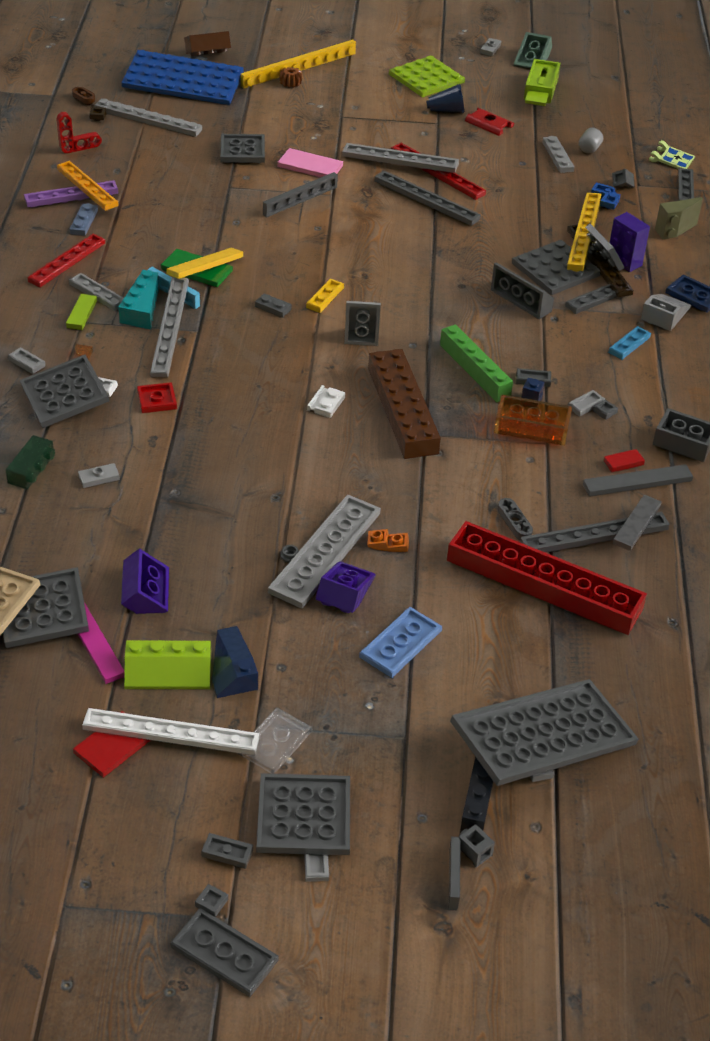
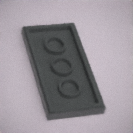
[170,908,279,997]

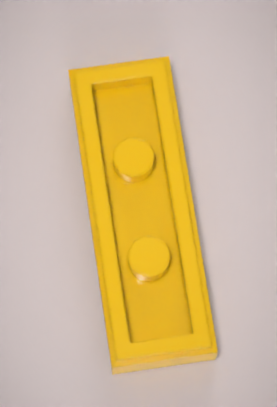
[306,279,344,313]

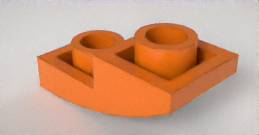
[367,529,409,552]

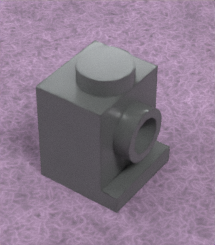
[458,824,495,868]

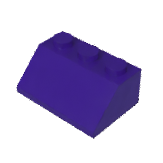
[121,548,169,614]

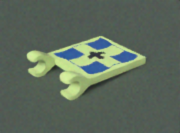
[649,140,695,169]

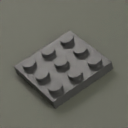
[220,134,265,163]

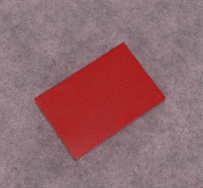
[73,711,151,778]

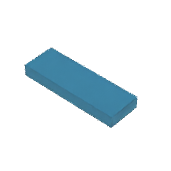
[608,326,651,360]

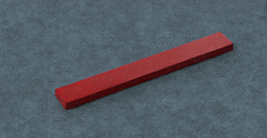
[391,142,486,200]

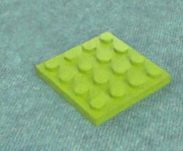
[389,56,465,98]

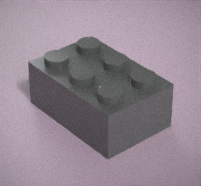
[653,408,710,462]

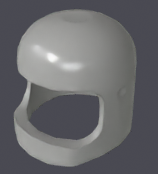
[579,128,603,154]

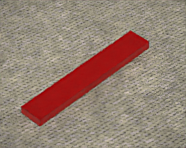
[27,234,105,288]

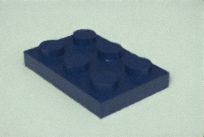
[666,274,710,313]

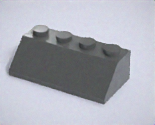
[491,263,554,319]

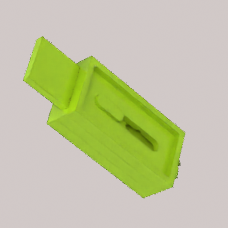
[524,59,561,106]

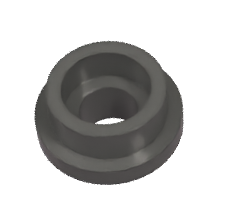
[280,545,299,563]

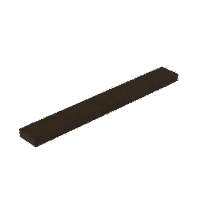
[567,224,634,297]

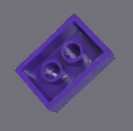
[609,212,650,272]

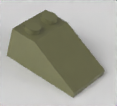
[655,197,703,239]

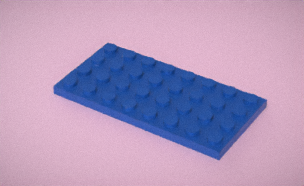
[122,50,244,105]

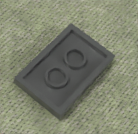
[585,224,624,271]

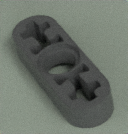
[498,498,533,540]

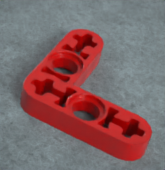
[56,112,102,153]

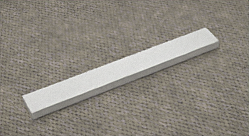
[82,708,259,755]

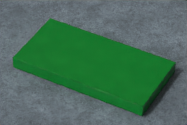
[161,249,233,287]

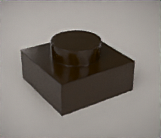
[89,107,106,121]

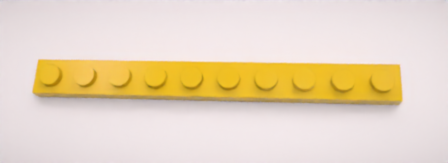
[240,40,356,88]
[567,193,602,272]

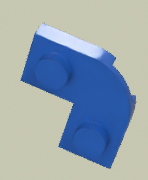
[591,182,620,210]

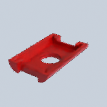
[465,107,514,136]

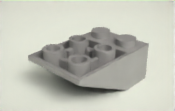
[641,294,691,331]

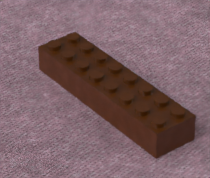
[368,349,441,459]

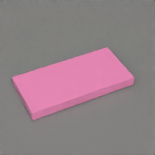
[278,148,343,178]

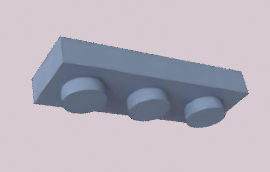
[70,203,98,236]

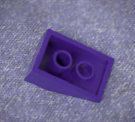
[316,561,376,613]

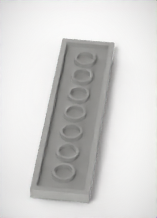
[268,494,381,608]

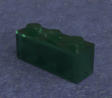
[5,435,55,489]

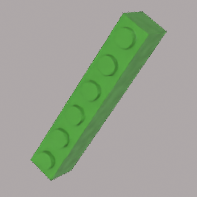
[440,324,513,402]

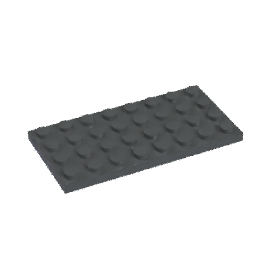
[450,679,639,786]

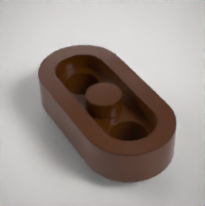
[72,87,95,105]

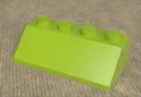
[124,640,211,689]

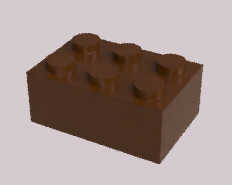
[184,31,231,56]

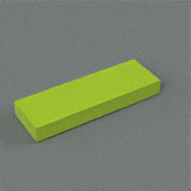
[66,294,97,330]

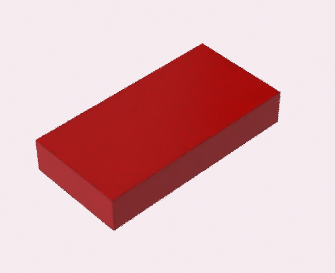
[604,449,645,472]

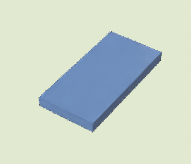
[359,607,442,678]

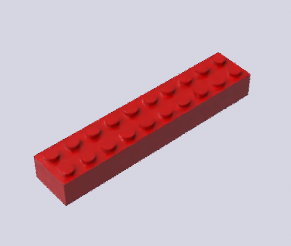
[447,521,647,635]

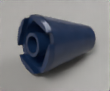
[426,84,465,113]

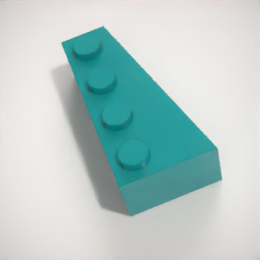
[118,270,159,330]

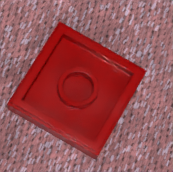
[137,382,177,413]

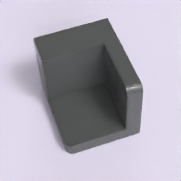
[612,169,635,188]

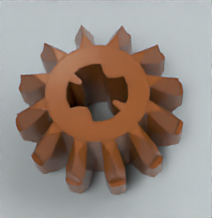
[279,67,302,88]

